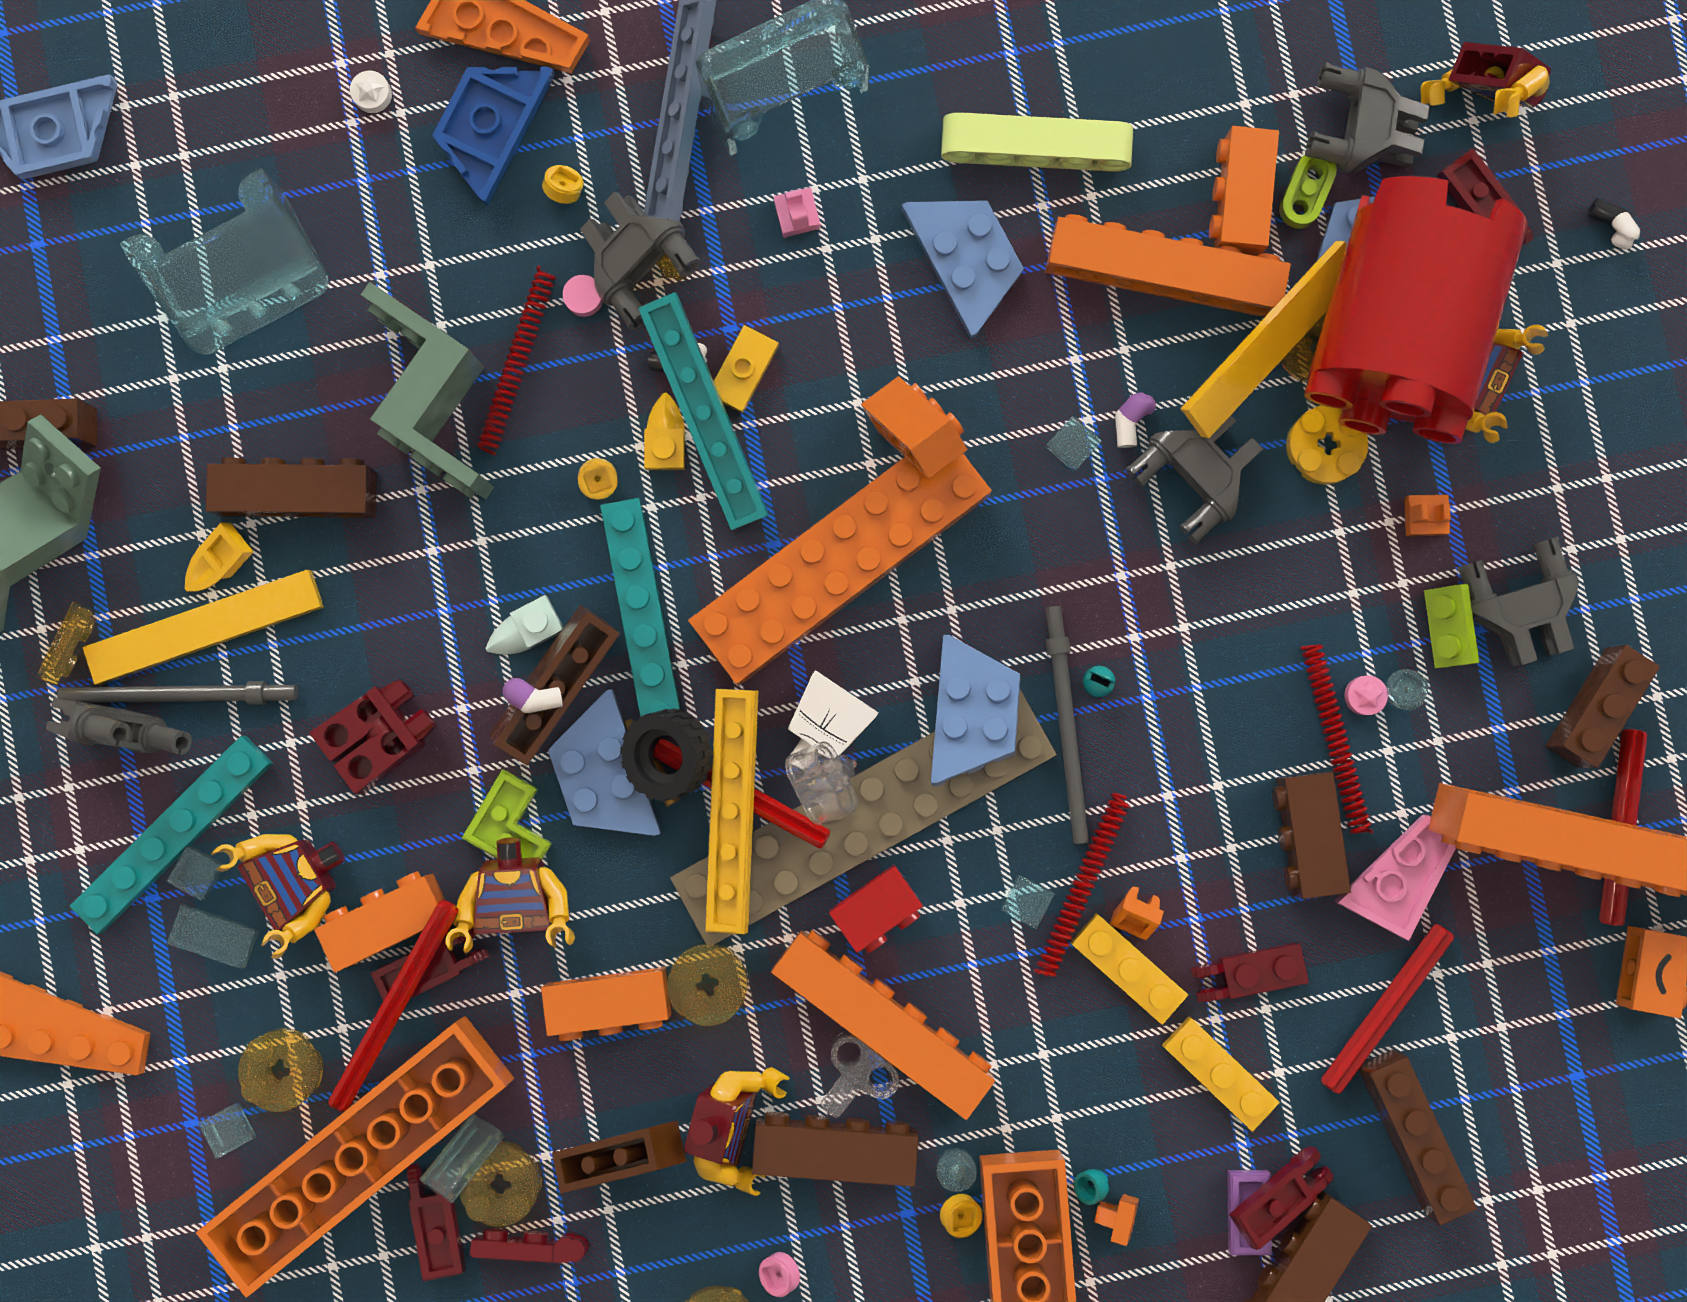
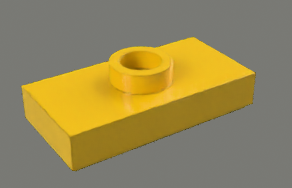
[714,325,779,414]

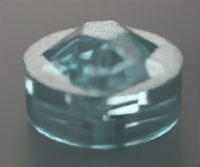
[1386,669,1428,710]
[936,1148,977,1192]

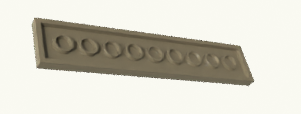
[670,690,1057,948]

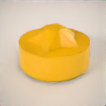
[542,165,583,204]
[578,458,617,500]
[940,1194,982,1238]

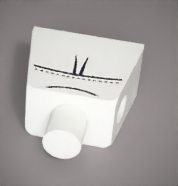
[788,670,878,771]

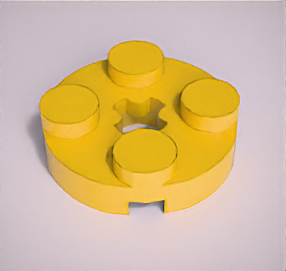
[1286,405,1368,485]

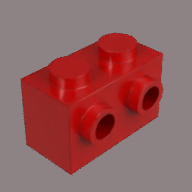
[829,864,923,953]

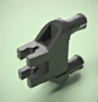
[1305,62,1429,174]
[580,192,702,331]
[1125,416,1263,544]
[1457,537,1579,667]
[45,698,192,755]

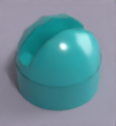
[1082,665,1116,697]
[1074,1169,1110,1205]

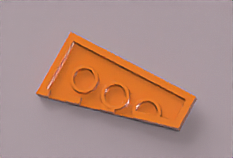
[415,0,590,74]
[0,971,151,1075]

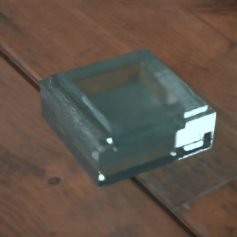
[1045,416,1102,472]
[167,846,224,901]
[1000,874,1055,929]
[198,1102,256,1159]

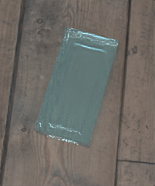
[167,904,260,969]
[419,1114,505,1203]

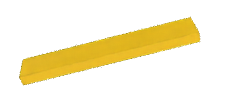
[1180,241,1347,438]
[82,569,324,685]
[705,689,758,935]

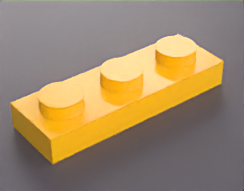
[1070,913,1188,1025]
[1162,1016,1280,1132]

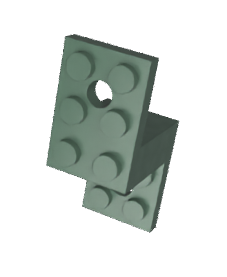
[360,282,494,500]
[0,414,101,632]

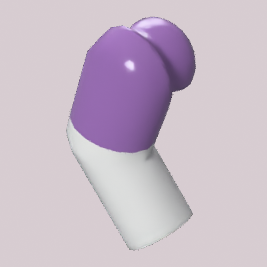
[1115,393,1156,448]
[503,678,563,713]

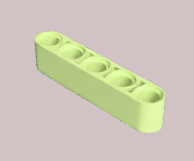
[941,113,1133,171]

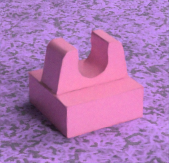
[773,187,821,238]

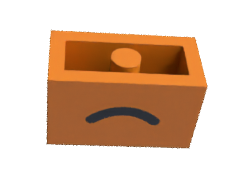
[1616,926,1687,1019]

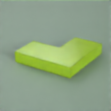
[462,769,552,860]

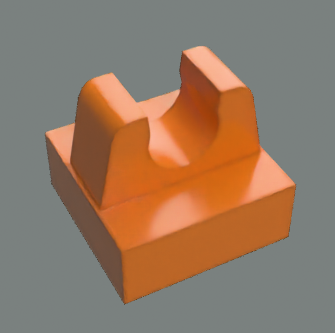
[1404,495,1451,536]
[1110,886,1164,940]
[1094,1194,1139,1246]

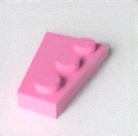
[1333,815,1456,941]

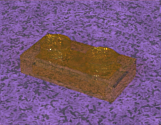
[38,601,95,685]

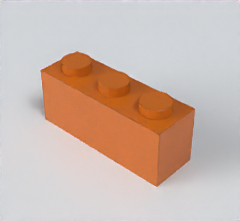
[1209,126,1279,256]
[861,376,968,479]
[314,871,445,973]
[541,967,672,1041]

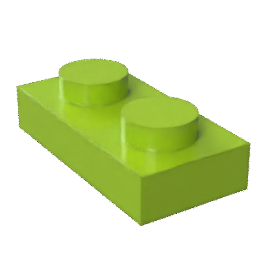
[1424,584,1479,668]

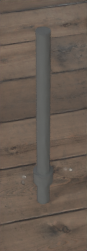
[1045,606,1089,844]
[57,681,299,705]

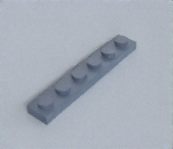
[644,0,716,222]

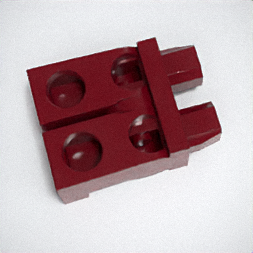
[309,679,437,795]

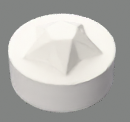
[350,71,392,113]

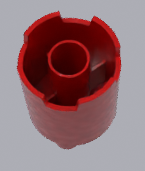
[1304,176,1528,444]

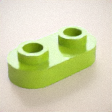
[1279,155,1337,229]

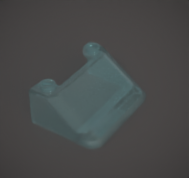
[120,168,328,355]

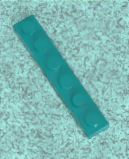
[638,292,769,530]
[600,498,681,717]
[70,735,274,934]

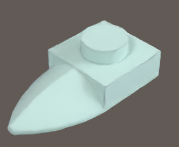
[486,595,564,655]

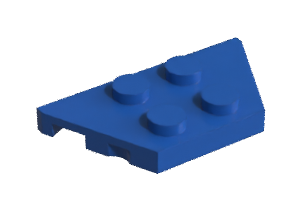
[432,67,555,206]

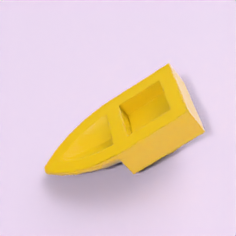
[644,392,685,470]
[184,522,253,592]

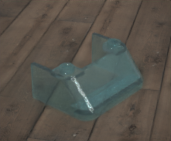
[696,0,869,156]

